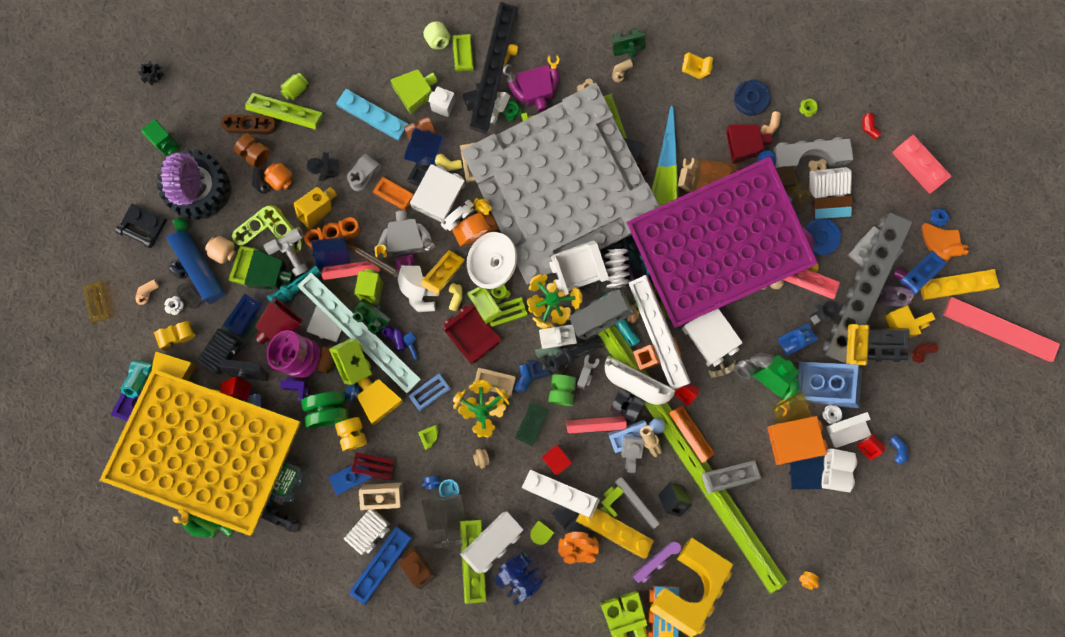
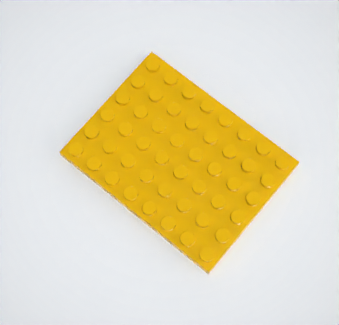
[100,369,301,537]

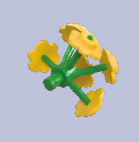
[527,274,582,329]
[453,380,510,437]

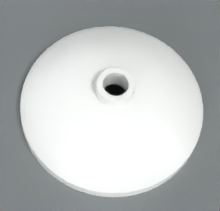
[467,232,517,289]

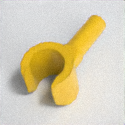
[503,44,518,67]

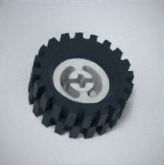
[156,149,231,220]

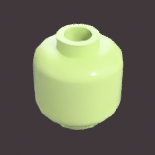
[423,22,450,49]

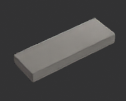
[702,460,761,494]
[614,477,660,529]

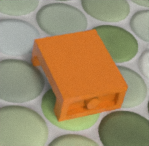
[767,416,828,465]

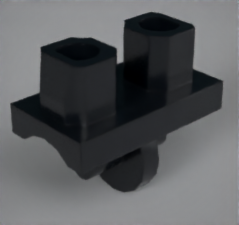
[306,152,339,181]
[809,301,840,326]

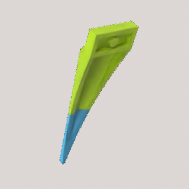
[651,106,679,207]

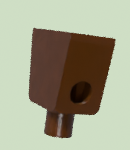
[398,546,437,589]

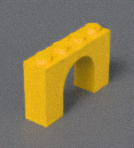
[649,538,733,637]

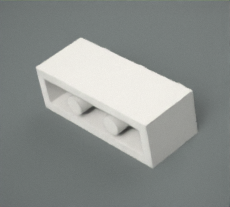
[460,512,523,573]

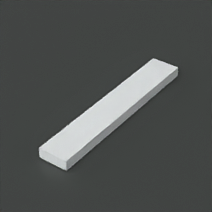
[629,275,691,390]

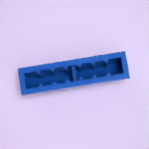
[166,231,227,304]

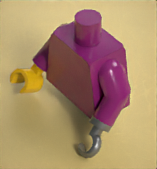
[503,55,560,112]

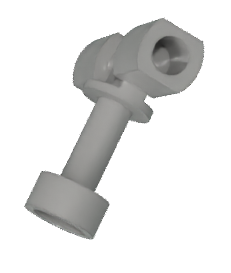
[264,227,309,276]

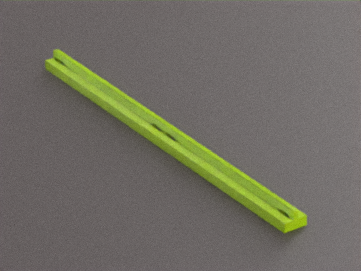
[597,324,787,593]

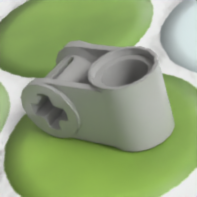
[347,154,381,191]

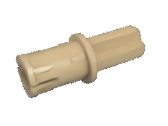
[640,426,662,457]

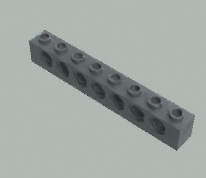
[822,213,912,364]

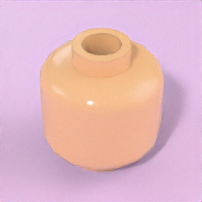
[205,236,236,264]

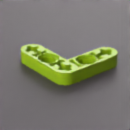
[232,205,304,253]

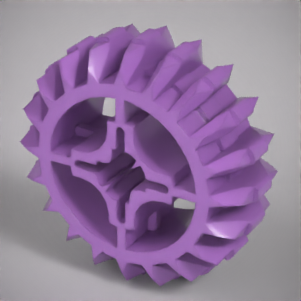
[160,153,202,205]

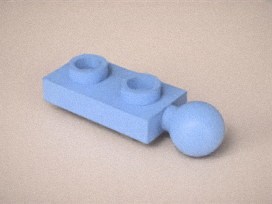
[608,418,665,453]

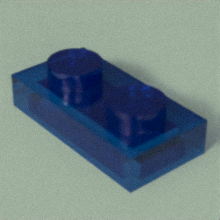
[223,293,262,337]

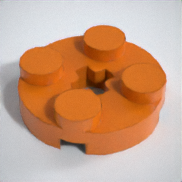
[558,532,599,564]

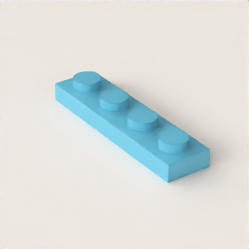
[336,89,408,141]

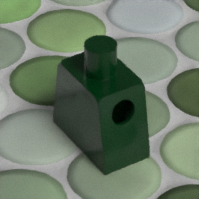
[244,249,294,290]

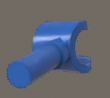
[404,332,418,360]

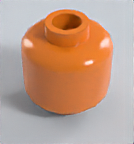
[264,163,293,191]

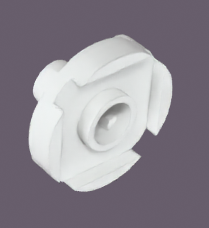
[441,200,475,231]

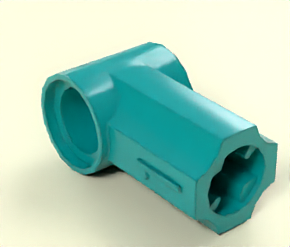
[120,360,153,398]

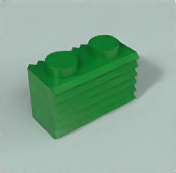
[141,119,180,158]

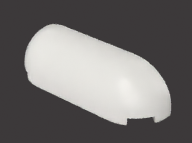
[605,356,675,405]

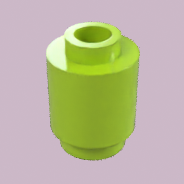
[281,73,308,100]

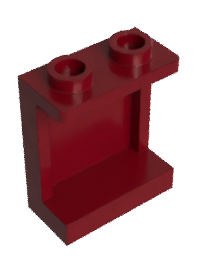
[442,304,502,366]

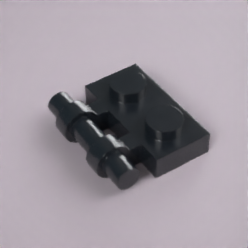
[867,328,909,362]

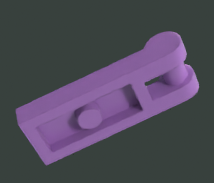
[632,542,681,583]

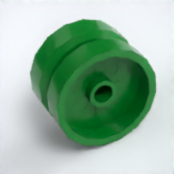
[301,391,349,428]

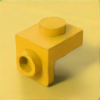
[682,52,713,79]

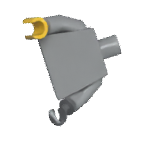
[375,211,435,258]

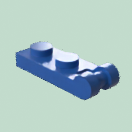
[900,251,947,295]

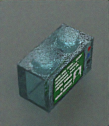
[269,460,305,506]

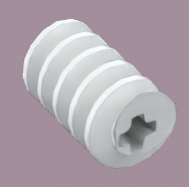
[604,249,630,288]

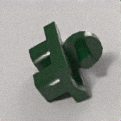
[612,28,646,58]
[352,298,391,334]

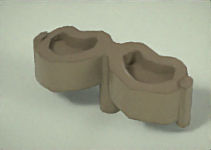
[708,360,737,378]

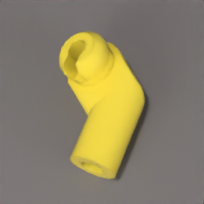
[435,154,462,172]
[449,283,462,312]

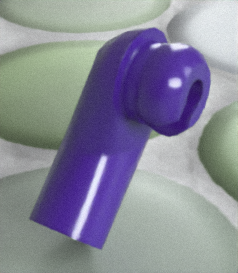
[382,326,406,351]

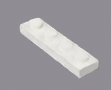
[522,470,600,519]

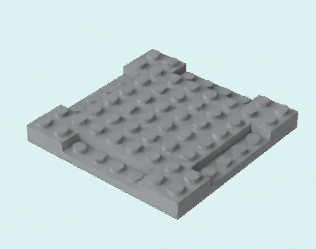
[461,83,659,286]

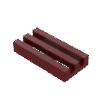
[351,452,394,481]

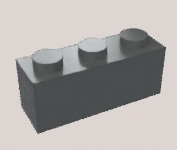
[569,289,634,341]

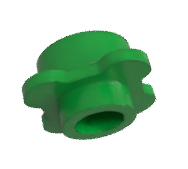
[501,100,522,122]

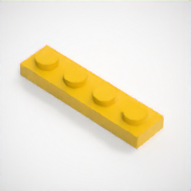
[920,269,999,301]
[576,508,654,559]

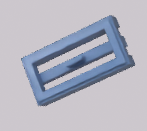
[408,373,451,412]

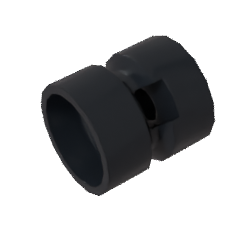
[610,388,646,423]

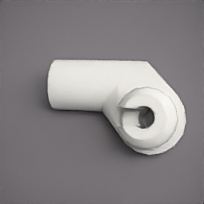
[409,298,436,312]

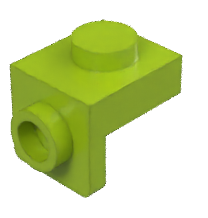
[600,486,623,518]

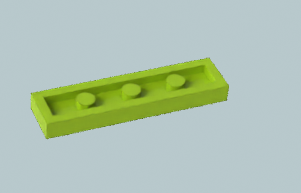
[245,93,323,130]
[460,520,486,604]

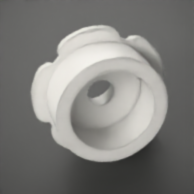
[165,296,184,315]
[823,405,842,424]

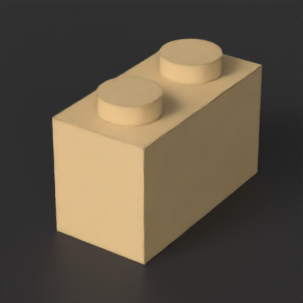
[359,483,404,510]

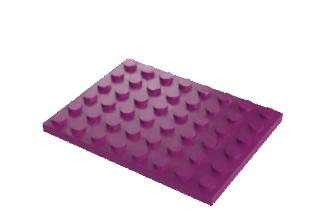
[626,157,818,328]

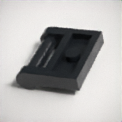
[115,203,167,248]

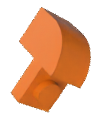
[452,212,499,246]
[633,337,681,370]

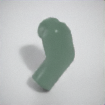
[535,347,562,358]

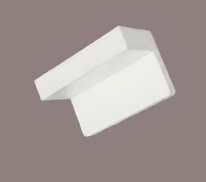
[826,412,871,448]

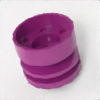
[267,330,320,379]

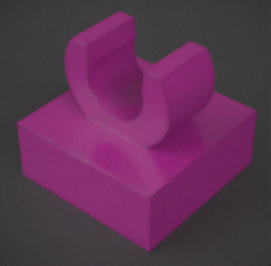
[394,254,416,272]

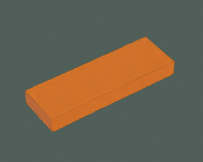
[669,405,714,463]

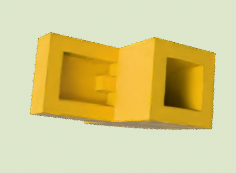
[885,305,935,338]

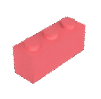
[893,134,951,194]

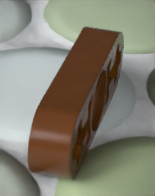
[221,114,276,134]

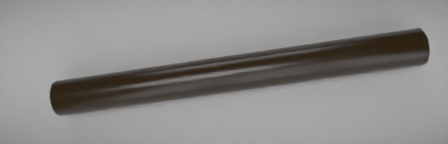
[342,240,399,277]

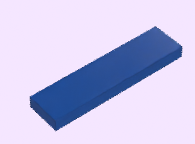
[349,526,413,605]

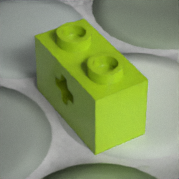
[355,269,383,304]
[329,339,372,385]

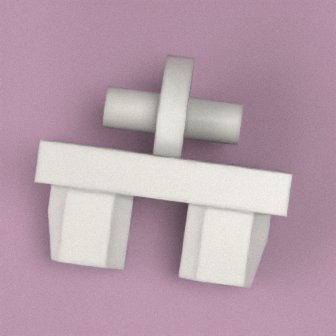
[539,324,577,349]

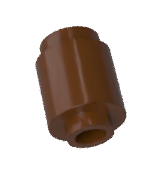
[316,345,335,375]

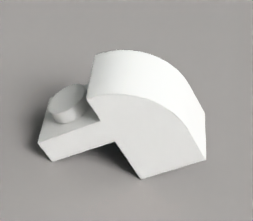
[398,266,440,301]

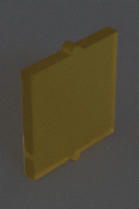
[772,391,811,424]

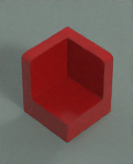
[219,376,252,402]
[541,445,572,475]

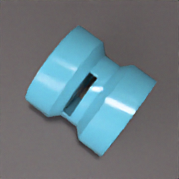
[439,479,460,500]

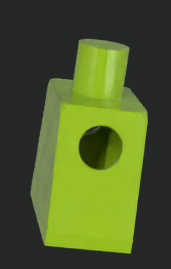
[390,70,438,115]

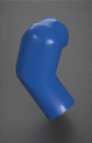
[514,364,532,392]
[889,434,909,465]

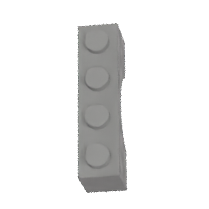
[772,137,854,168]

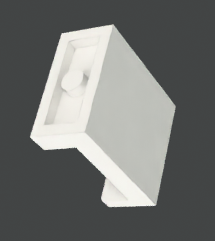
[410,164,465,223]
[549,240,609,295]
[682,309,742,367]

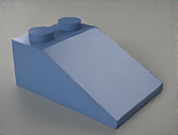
[796,362,862,408]

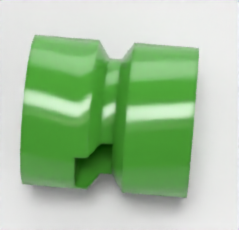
[548,375,577,406]

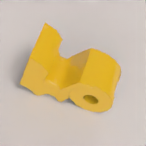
[154,321,196,351]

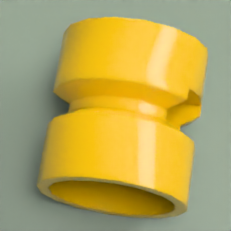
[335,417,367,452]

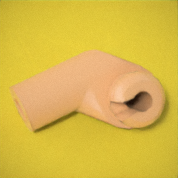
[760,111,781,135]

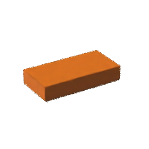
[373,177,414,211]

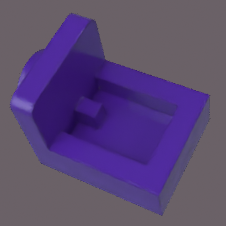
[280,377,310,402]

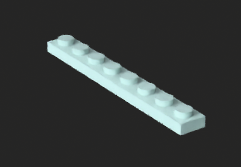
[298,273,421,394]

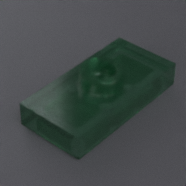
[515,403,548,446]

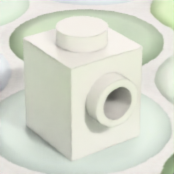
[429,86,456,117]

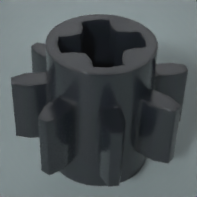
[138,61,164,86]

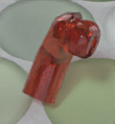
[912,343,938,363]

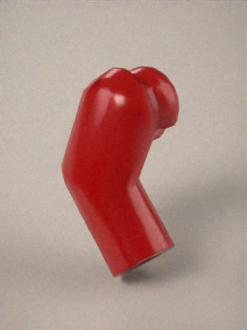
[862,113,882,140]

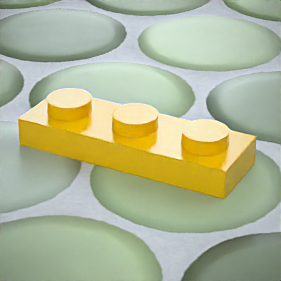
[421,250,465,295]

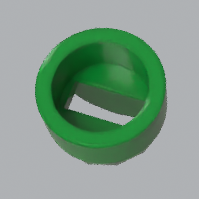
[172,218,188,232]

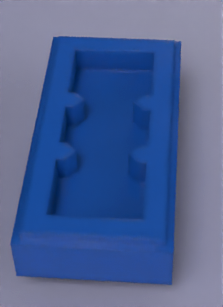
[328,460,373,495]

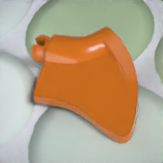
[921,223,969,263]

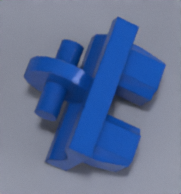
[777,323,818,356]

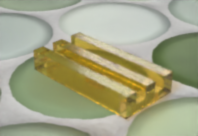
[83,281,111,323]

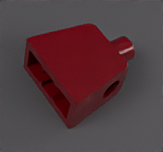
[726,124,772,164]
[255,296,303,345]

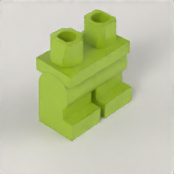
[600,591,647,637]

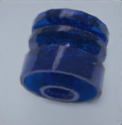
[493,551,547,606]

